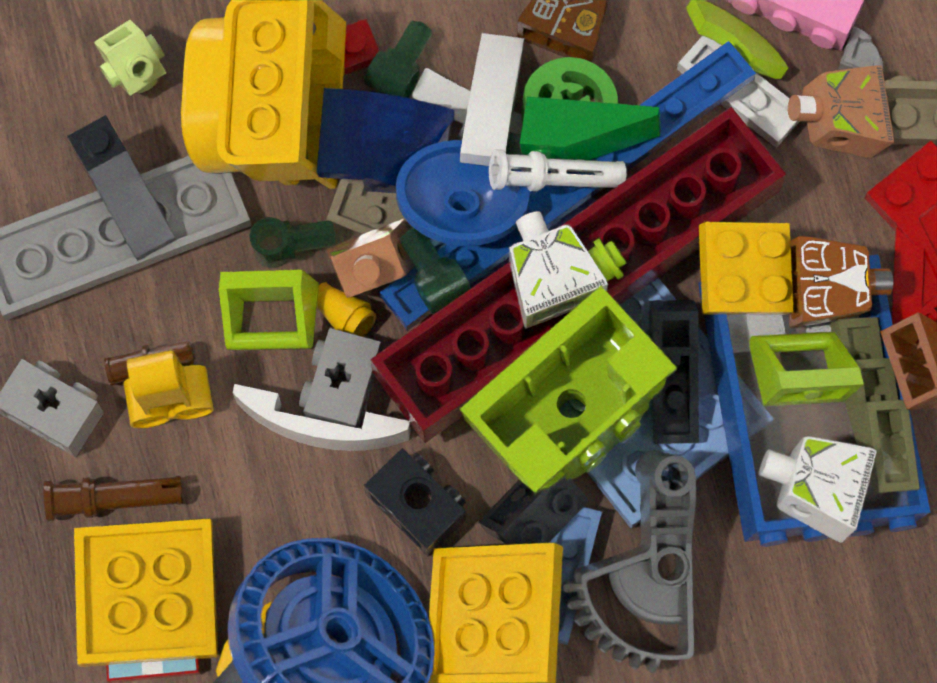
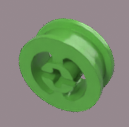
[521,57,618,125]

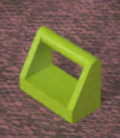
[219,270,319,350]
[749,332,864,406]

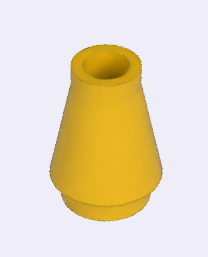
[317,282,376,337]

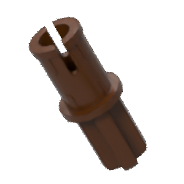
[104,341,195,386]

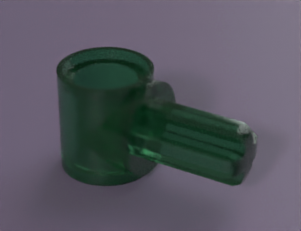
[364,21,432,101]
[249,217,336,268]
[400,228,471,315]

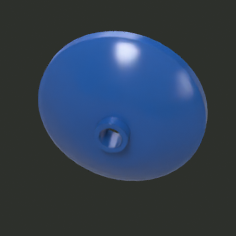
[396,140,530,246]

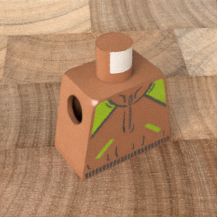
[788,65,894,158]
[326,219,420,298]

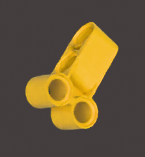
[123,350,214,428]

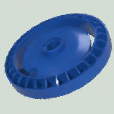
[228,538,435,683]

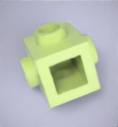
[94,20,166,96]

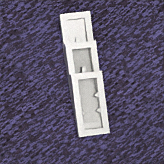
[460,33,524,166]

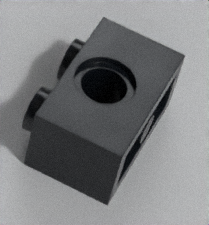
[363,448,466,557]

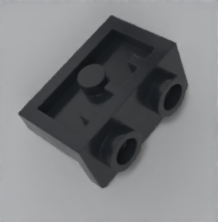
[478,478,588,545]

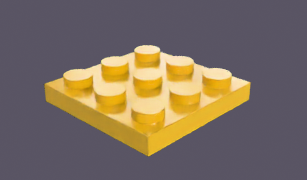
[74,519,218,667]
[428,543,563,683]

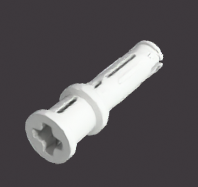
[489,149,626,191]

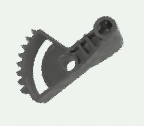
[561,450,696,673]

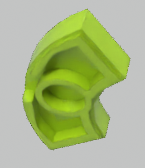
[686,0,788,79]

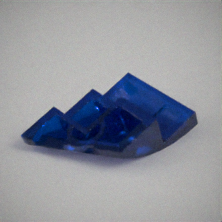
[317,88,455,193]

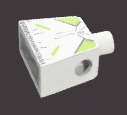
[509,211,608,328]
[759,436,877,543]

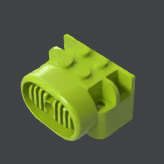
[460,286,677,494]

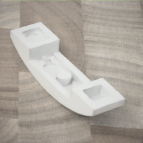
[232,384,411,451]

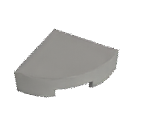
[838,26,883,70]

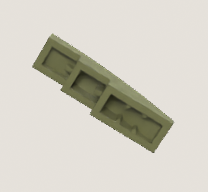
[830,317,920,494]

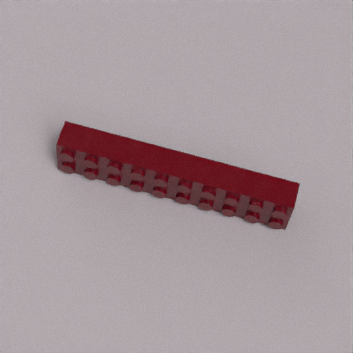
[370,107,786,443]

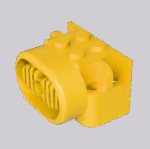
[181,0,346,189]

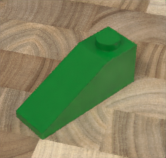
[520,97,661,160]

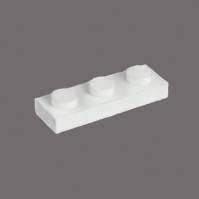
[677,36,800,148]

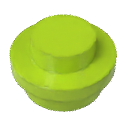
[588,238,626,281]

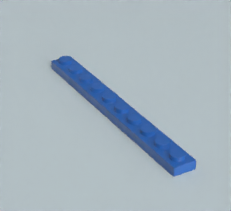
[380,41,756,331]

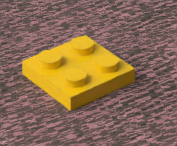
[699,222,794,315]

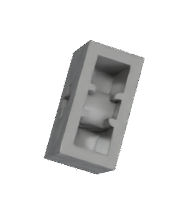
[299,328,382,429]
[0,359,104,458]

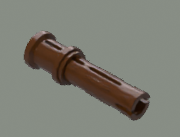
[43,476,183,521]

